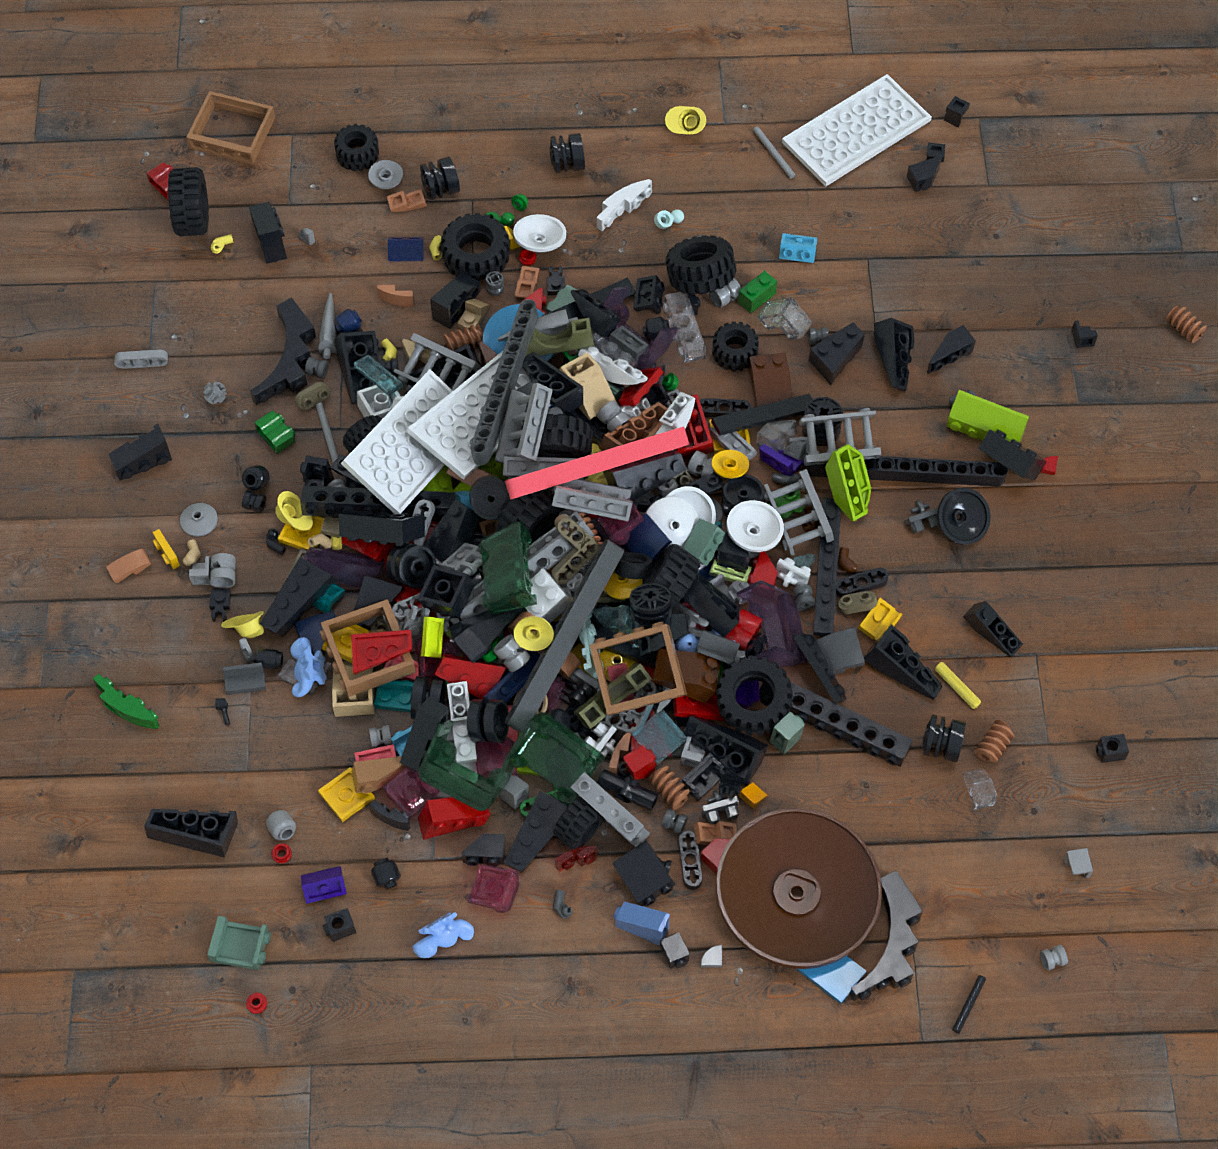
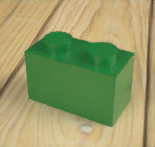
[738,270,777,314]

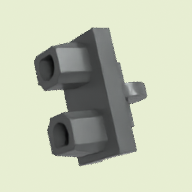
[904,500,939,534]
[701,790,739,824]

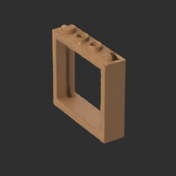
[186,91,275,164]
[319,599,416,697]
[590,622,687,715]

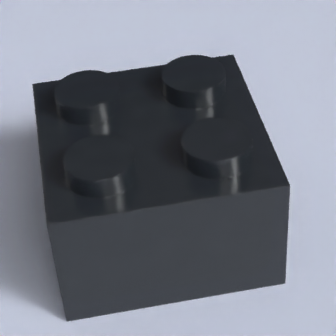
[418,565,475,619]

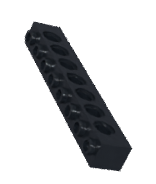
[300,486,456,521]
[759,682,913,767]

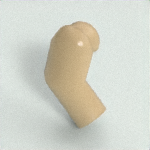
[308,533,332,551]
[183,539,201,566]

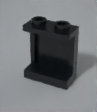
[612,840,676,907]

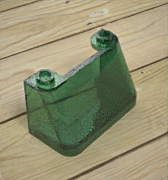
[479,521,537,614]
[505,712,605,805]

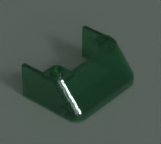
[419,720,520,811]

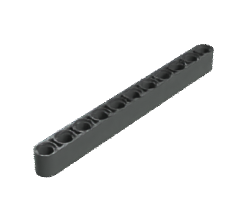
[470,299,538,465]
[505,539,624,734]

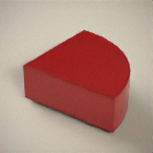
[1040,456,1058,475]

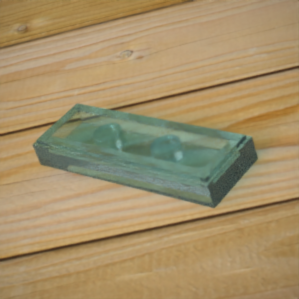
[354,355,403,396]

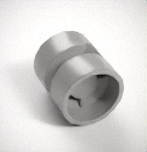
[708,278,741,308]
[596,401,630,433]
[687,450,715,478]
[210,553,236,588]
[493,634,530,672]

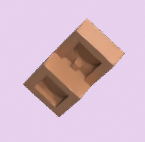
[387,189,427,212]
[515,266,540,299]
[377,285,414,307]
[106,548,151,584]
[609,733,631,774]
[694,821,737,845]

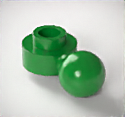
[486,212,515,226]

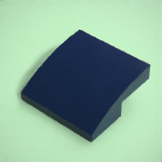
[622,513,672,564]
[294,611,336,656]

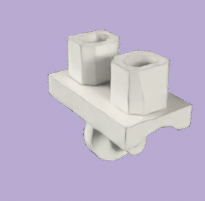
[620,398,651,419]
[776,557,811,587]
[581,722,617,759]

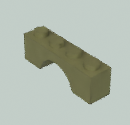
[525,318,594,357]
[574,663,652,729]

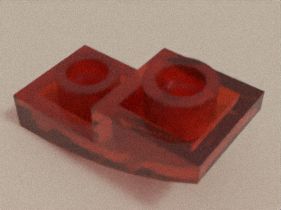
[555,845,598,872]

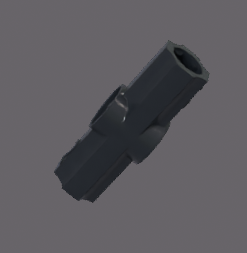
[597,769,658,811]

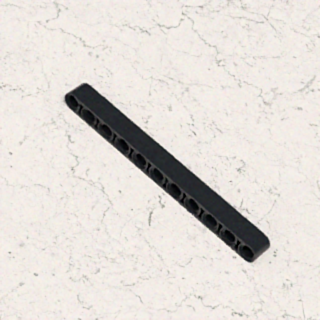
[802,453,1008,487]

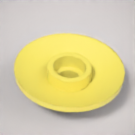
[514,616,554,651]

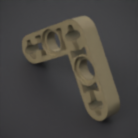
[552,514,599,584]

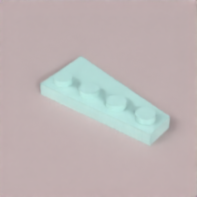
[579,612,605,680]

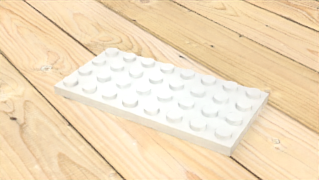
[782,74,932,187]
[407,350,552,480]
[341,370,453,514]

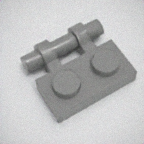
[441,543,491,576]

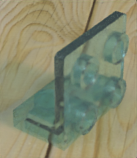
[593,605,639,647]
[632,709,688,764]

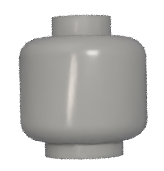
[266,810,296,840]

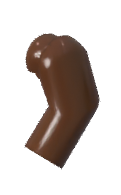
[802,506,819,532]
[838,547,858,573]

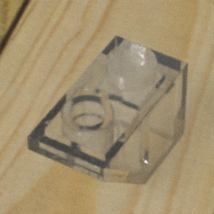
[757,420,797,452]
[963,768,998,810]

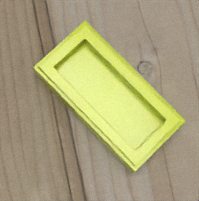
[421,617,444,658]

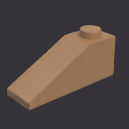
[352,756,411,793]

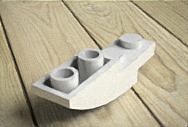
[597,179,652,231]
[578,347,648,385]
[655,392,695,435]
[447,681,477,764]

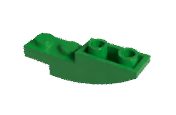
[92,673,160,729]

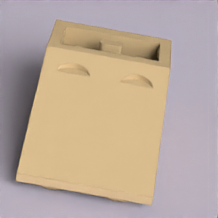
[559,352,617,420]
[332,661,375,717]

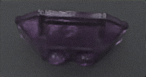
[304,547,384,587]

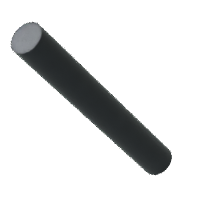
[952,975,986,1034]

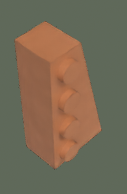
[599,402,668,451]

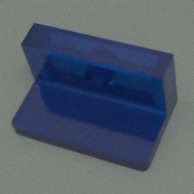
[387,237,424,261]

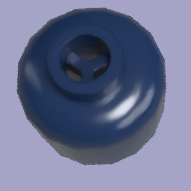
[335,309,362,333]

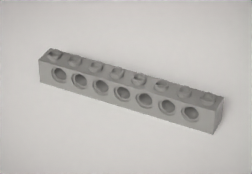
[460,511,594,620]

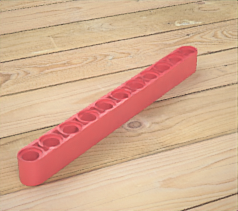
[505,426,689,500]

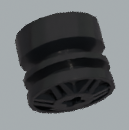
[549,133,585,174]
[420,156,460,200]
[802,397,843,446]
[630,583,672,636]
[923,715,966,762]

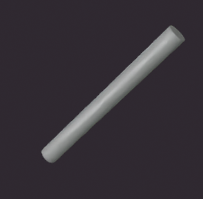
[753,126,795,179]
[316,403,339,463]

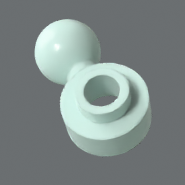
[654,209,684,229]

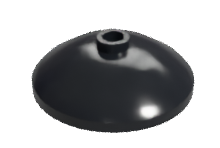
[937,488,991,545]

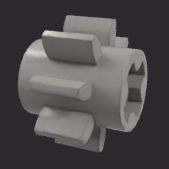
[203,381,227,404]
[728,581,752,604]

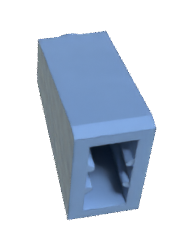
[613,902,670,946]

